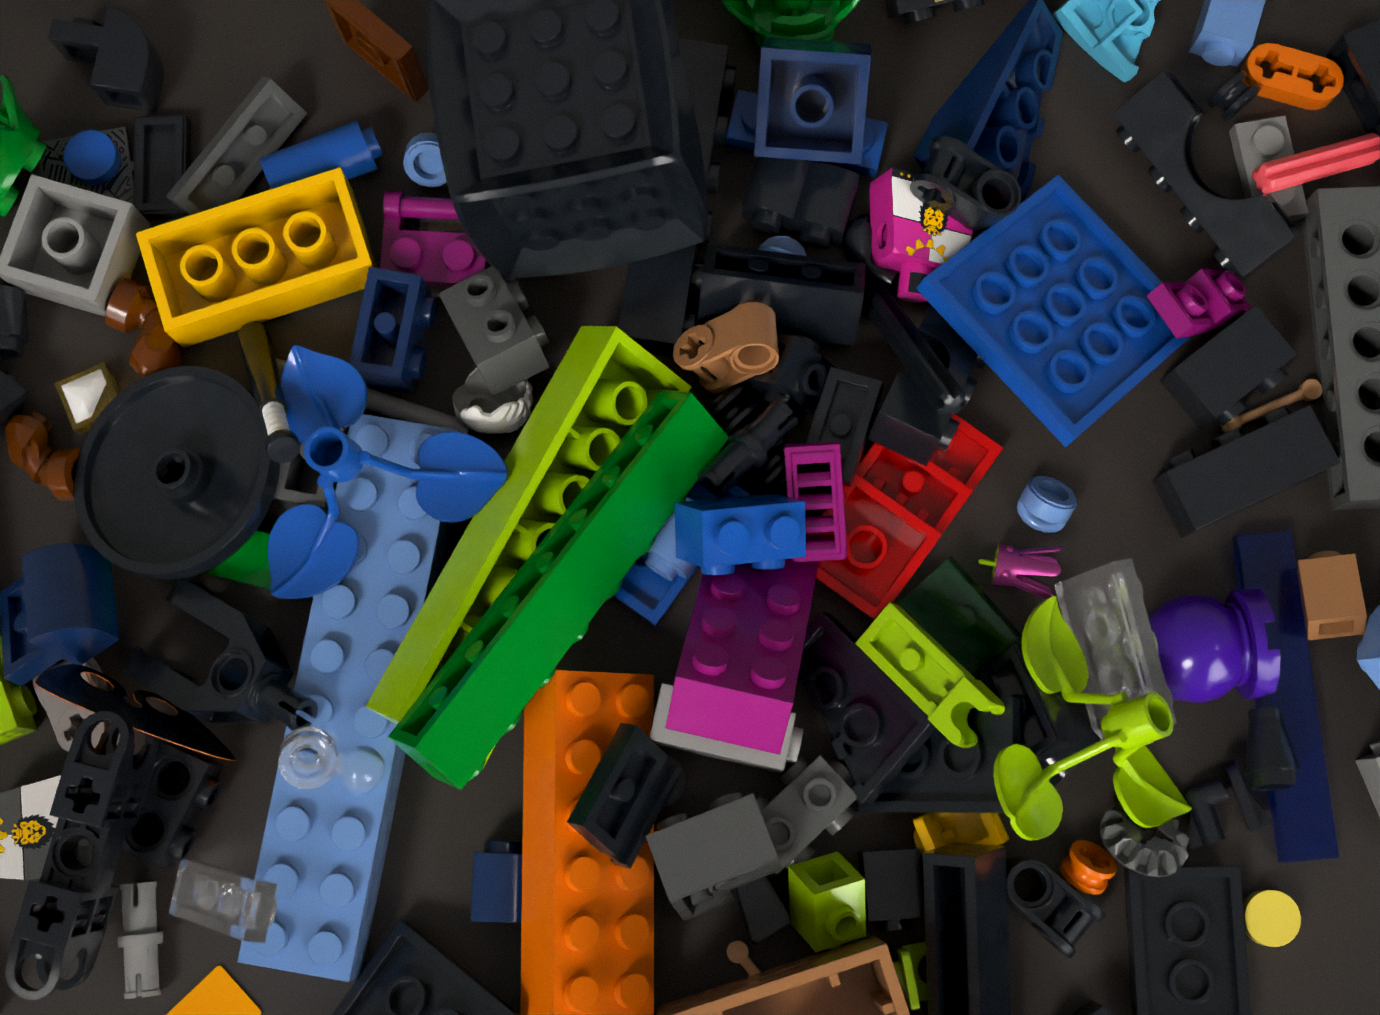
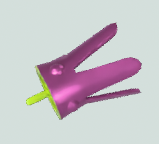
[978,543,1063,599]

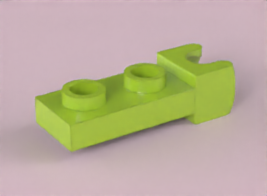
[855,602,1005,748]

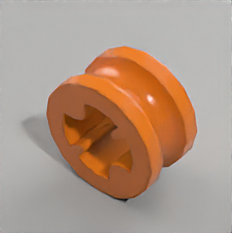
[1059,840,1118,895]

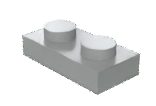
[1229,116,1309,221]

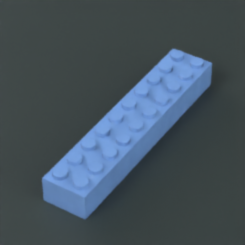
[237,414,459,982]

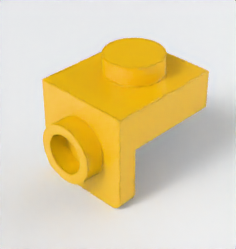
[913,813,1009,858]

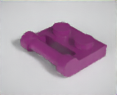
[380,190,488,289]

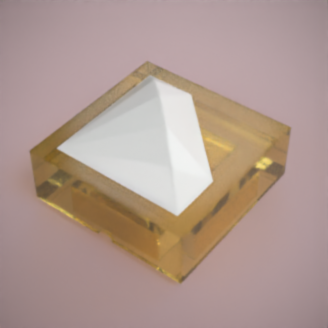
[55,362,120,434]

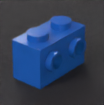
[674,493,806,575]

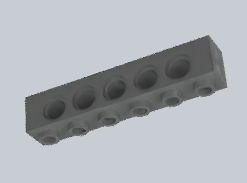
[1302,186,1380,510]

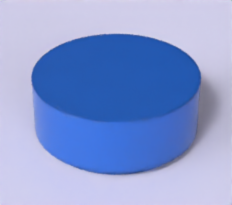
[64,130,121,186]

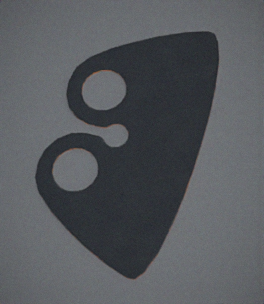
[35,664,236,761]

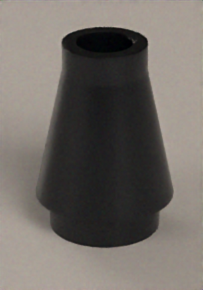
[1243,707,1301,791]

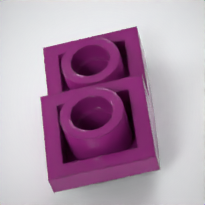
[1147,269,1252,338]

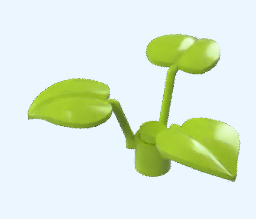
[993,596,1192,841]

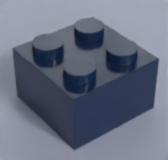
[754,37,871,164]

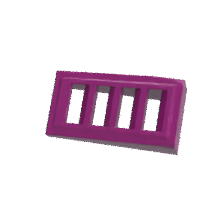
[784,441,847,562]

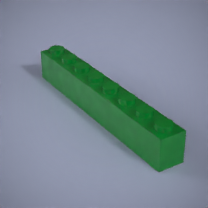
[388,391,729,790]

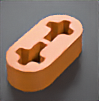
[1240,43,1344,110]

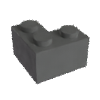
[646,793,783,921]

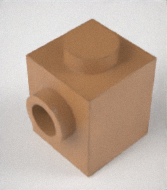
[1297,551,1367,641]

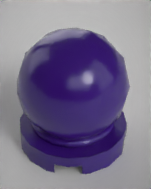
[1137,588,1281,704]

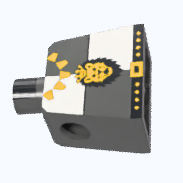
[0,775,94,880]

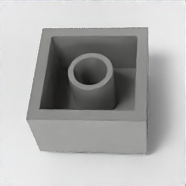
[0,174,151,317]

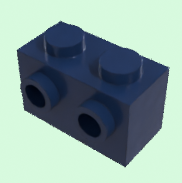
[349,267,437,394]

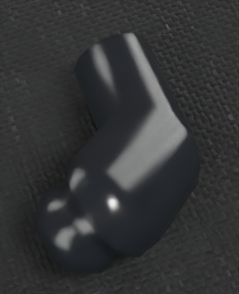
[844,215,899,289]

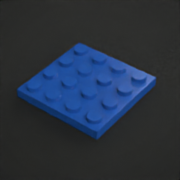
[916,175,1192,448]

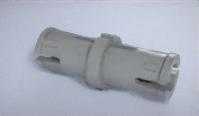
[117,881,163,999]

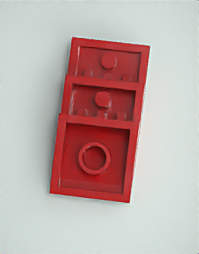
[807,414,1003,620]

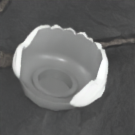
[452,367,533,434]

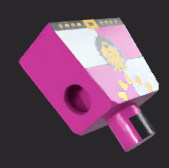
[869,167,983,302]

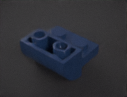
[0,543,120,686]

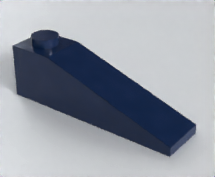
[913,0,1063,208]

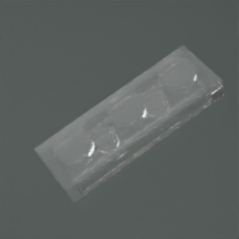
[169,859,277,943]

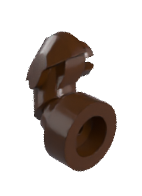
[105,277,182,379]
[5,412,82,502]

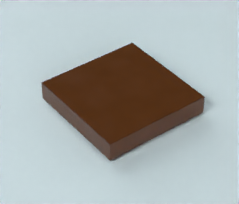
[324,0,429,102]

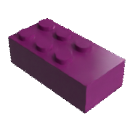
[665,558,819,755]

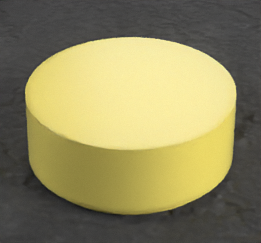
[1243,889,1301,947]

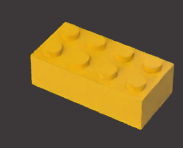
[136,167,378,348]

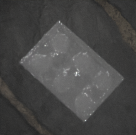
[1054,558,1177,740]

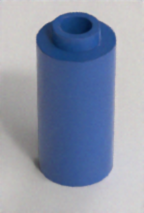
[260,120,383,189]

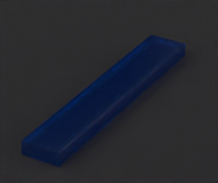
[1232,531,1339,863]

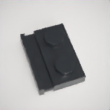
[567,723,682,869]

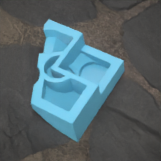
[1052,0,1160,83]

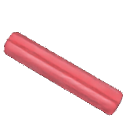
[1252,133,1380,194]

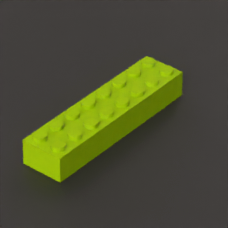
[365,326,691,770]

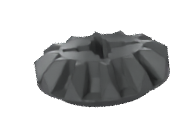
[1100,801,1189,877]

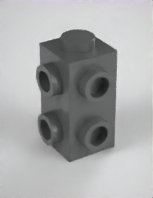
[756,756,857,874]

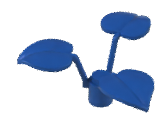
[267,345,509,599]

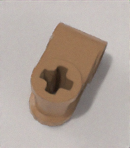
[673,302,779,394]

